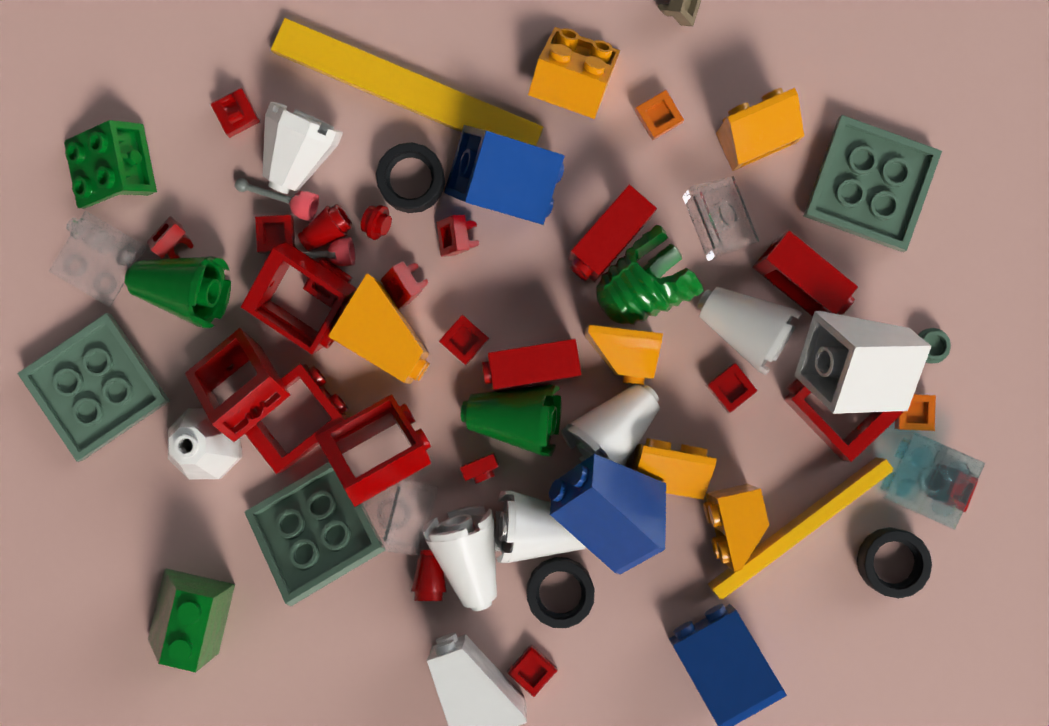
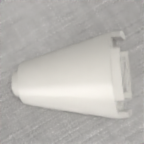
[697,286,802,375]
[561,384,660,466]
[494,490,586,563]
[422,506,497,611]

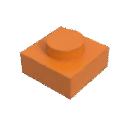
[635,90,684,141]
[895,394,936,431]

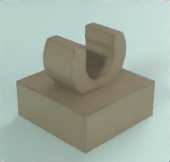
[658,0,701,27]

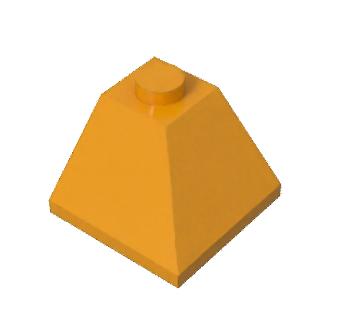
[585,325,663,385]

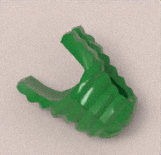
[596,225,704,325]

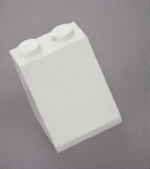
[795,311,931,414]
[427,633,527,726]

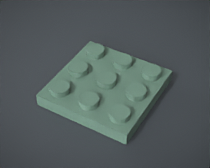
[803,115,942,252]
[17,313,170,462]
[244,462,386,606]

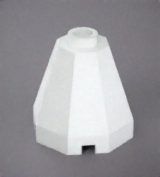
[262,102,343,194]
[168,408,242,480]

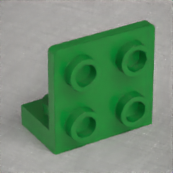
[64,120,157,209]

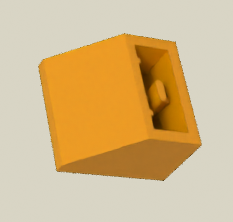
[528,27,620,119]
[716,88,804,171]
[632,438,717,500]
[703,484,769,572]

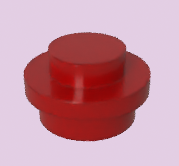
[361,205,392,240]

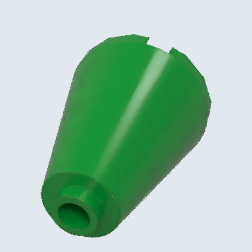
[125,256,231,328]
[461,384,562,456]

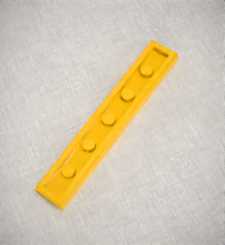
[707,457,894,600]

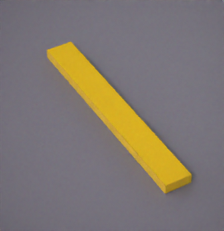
[271,18,543,146]

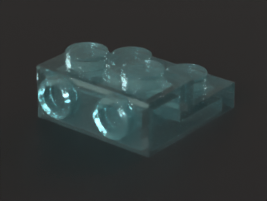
[880,432,985,530]

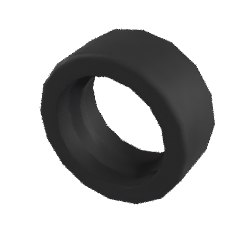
[376,142,445,213]
[857,527,932,599]
[527,557,595,628]

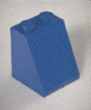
[444,125,565,225]
[549,454,666,575]
[668,604,787,726]

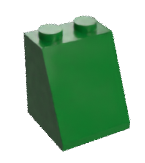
[148,568,235,673]

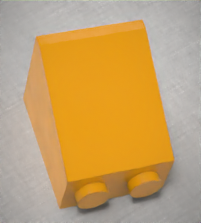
[328,273,430,384]

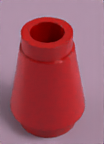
[298,204,353,252]
[411,550,447,601]

